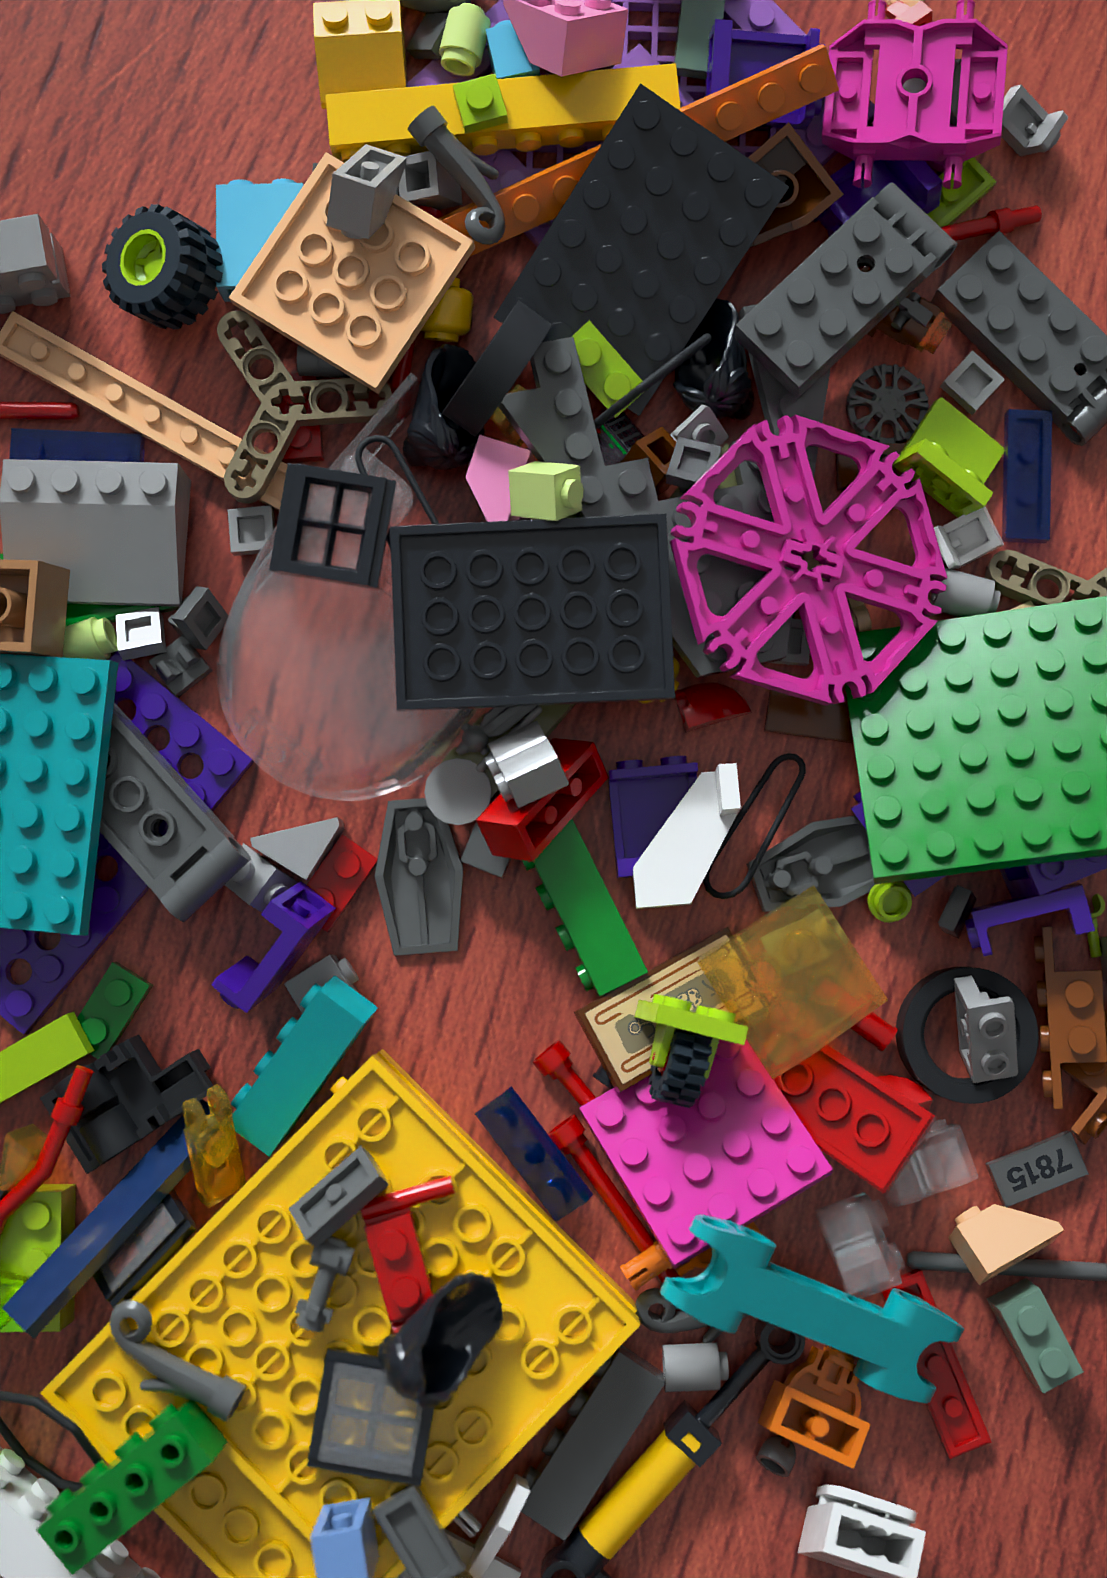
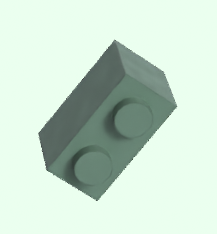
[987,1278,1083,1393]

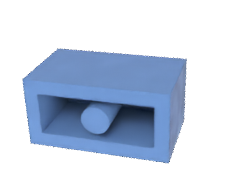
[310,1497,379,1578]

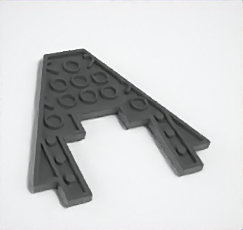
[499,304,831,678]

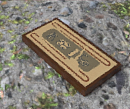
[574,927,771,1093]

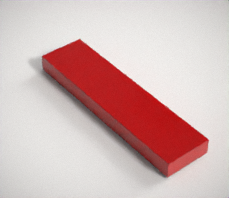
[878,1270,992,1459]

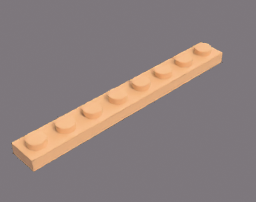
[0,311,314,512]

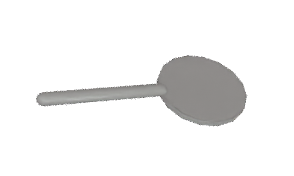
[424,706,542,826]

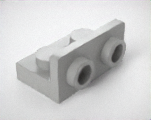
[954,975,1018,1083]

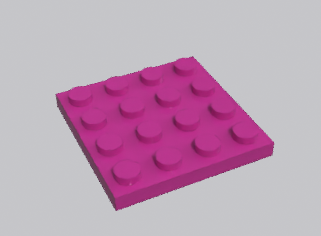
[579,1039,833,1269]

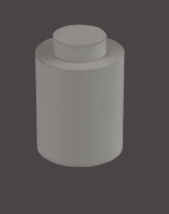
[930,567,1001,617]
[662,1343,729,1392]

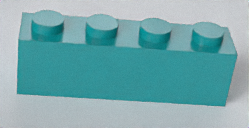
[226,975,378,1157]

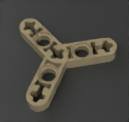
[217,311,394,504]
[985,550,1107,606]

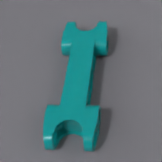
[660,1215,964,1403]

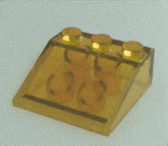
[697,884,888,1080]

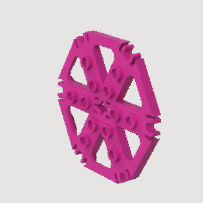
[669,414,948,706]

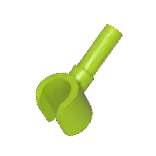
[1087,894,1105,958]

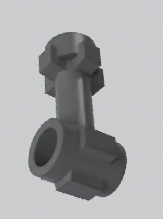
[295,1236,355,1332]

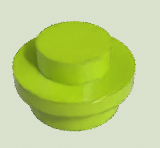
[867,881,912,923]

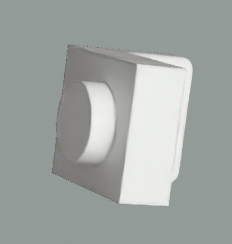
[934,507,1004,569]

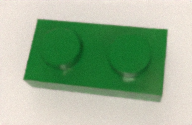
[77,962,153,1059]

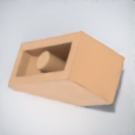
[948,1204,1064,1285]

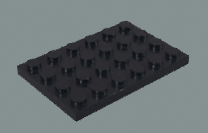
[493,83,789,416]
[390,513,675,712]

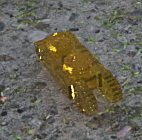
[182,1084,246,1208]

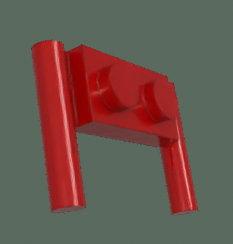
[360,1175,456,1334]

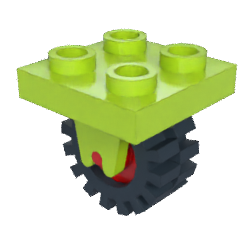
[634,994,748,1108]

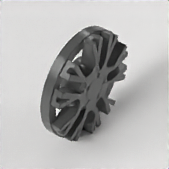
[846,364,929,444]

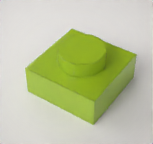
[453,73,508,134]

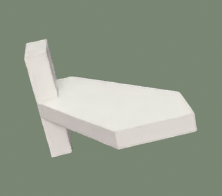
[633,763,741,909]
[444,1474,530,1578]

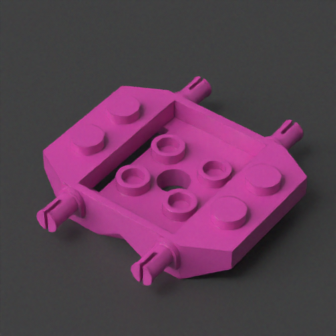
[822,0,1008,189]

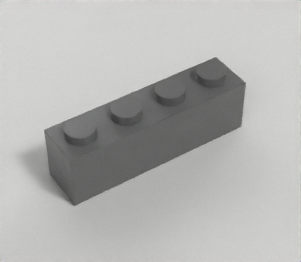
[521,1345,665,1541]

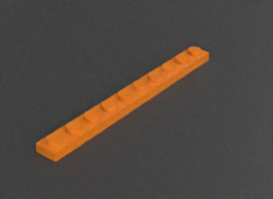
[437,44,839,256]

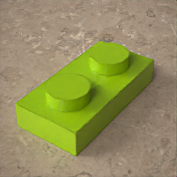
[572,320,643,418]

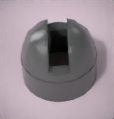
[756,1435,796,1477]

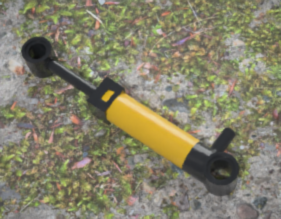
[541,1319,805,1578]

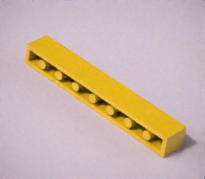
[325,63,681,163]

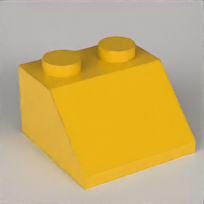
[313,0,407,109]

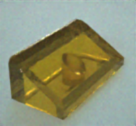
[0,1124,47,1191]

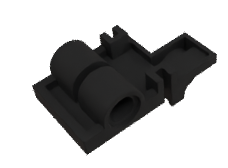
[40,1035,216,1174]

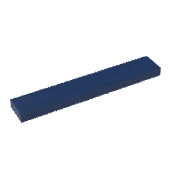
[2,1099,229,1339]

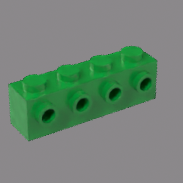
[521,819,648,996]
[36,1399,228,1575]

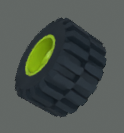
[102,204,223,330]

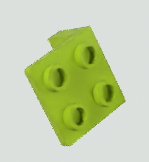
[893,397,1005,518]

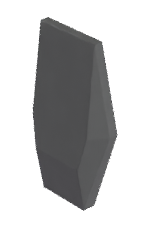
[375,798,464,956]
[746,815,874,912]

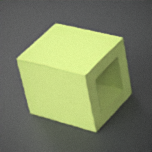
[508,461,584,521]

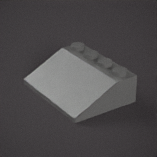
[0,459,191,607]

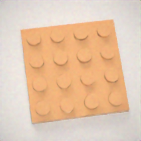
[229,152,475,394]

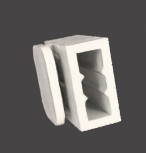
[798,1485,926,1578]

